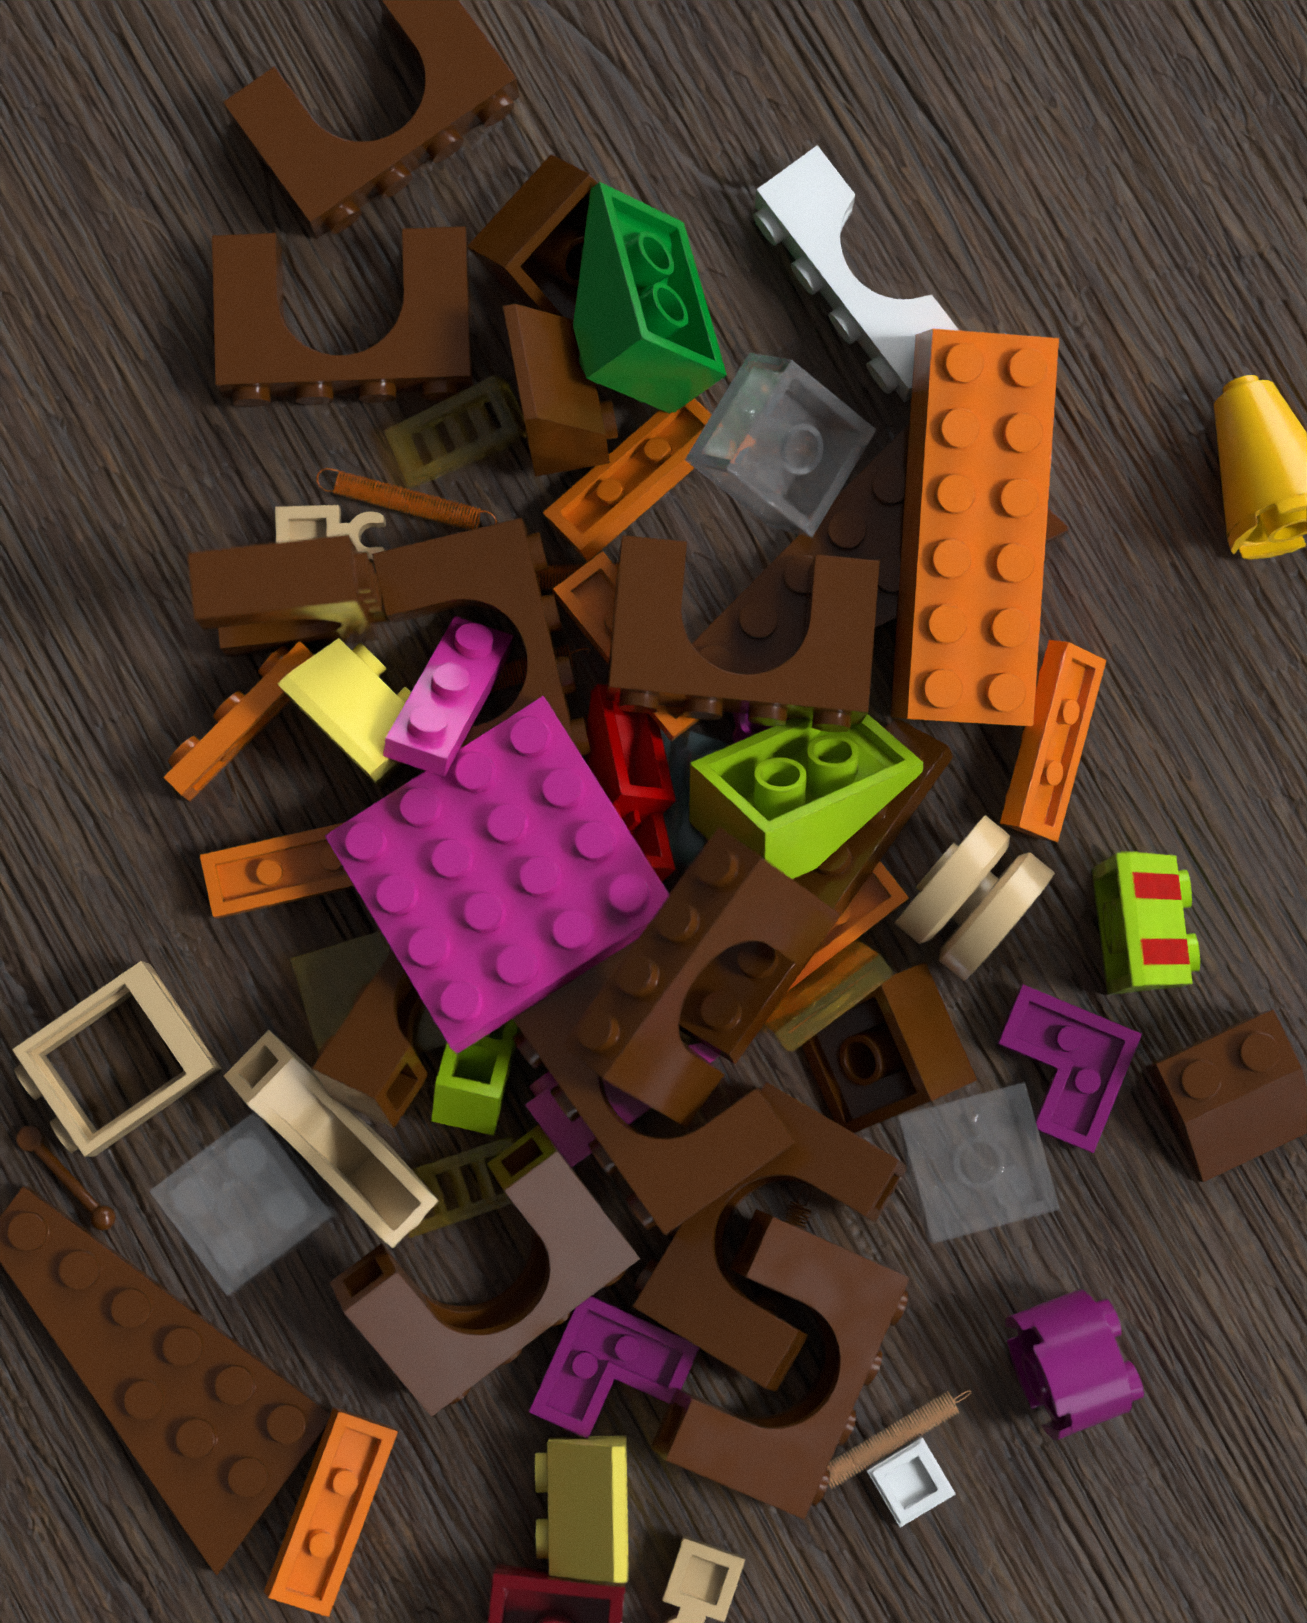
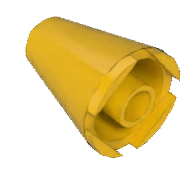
[1214,375,1307,560]

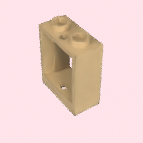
[12,961,222,1157]

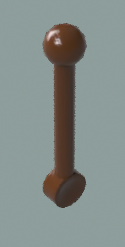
[16,1126,116,1231]

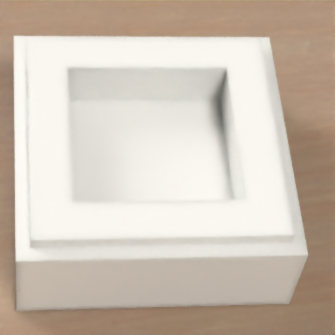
[866,1436,955,1527]

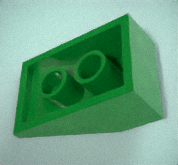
[573,182,727,413]

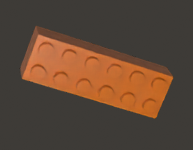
[891,329,1059,727]

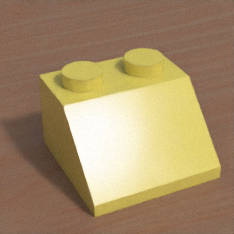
[278,638,411,788]
[535,1436,629,1583]

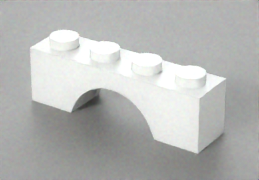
[753,145,959,403]

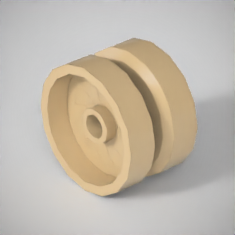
[894,815,1055,981]

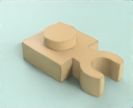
[275,505,385,563]
[662,1535,745,1623]

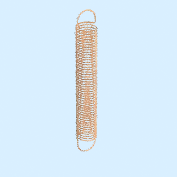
[828,1390,971,1490]

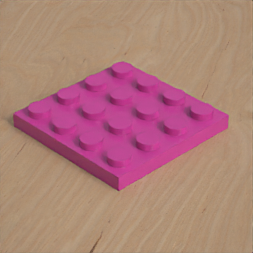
[325,696,669,1053]

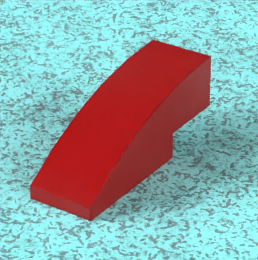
[585,684,676,882]

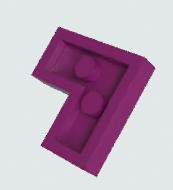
[996,984,1142,1153]
[529,1296,699,1439]

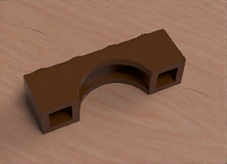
[312,946,429,1128]

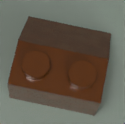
[467,154,598,320]
[503,304,618,477]
[791,962,977,1133]
[1146,1009,1307,1182]

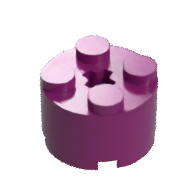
[1005,1289,1144,1441]

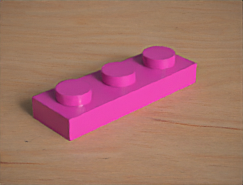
[383,616,514,777]

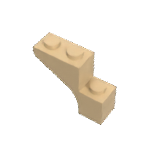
[224,1030,439,1248]

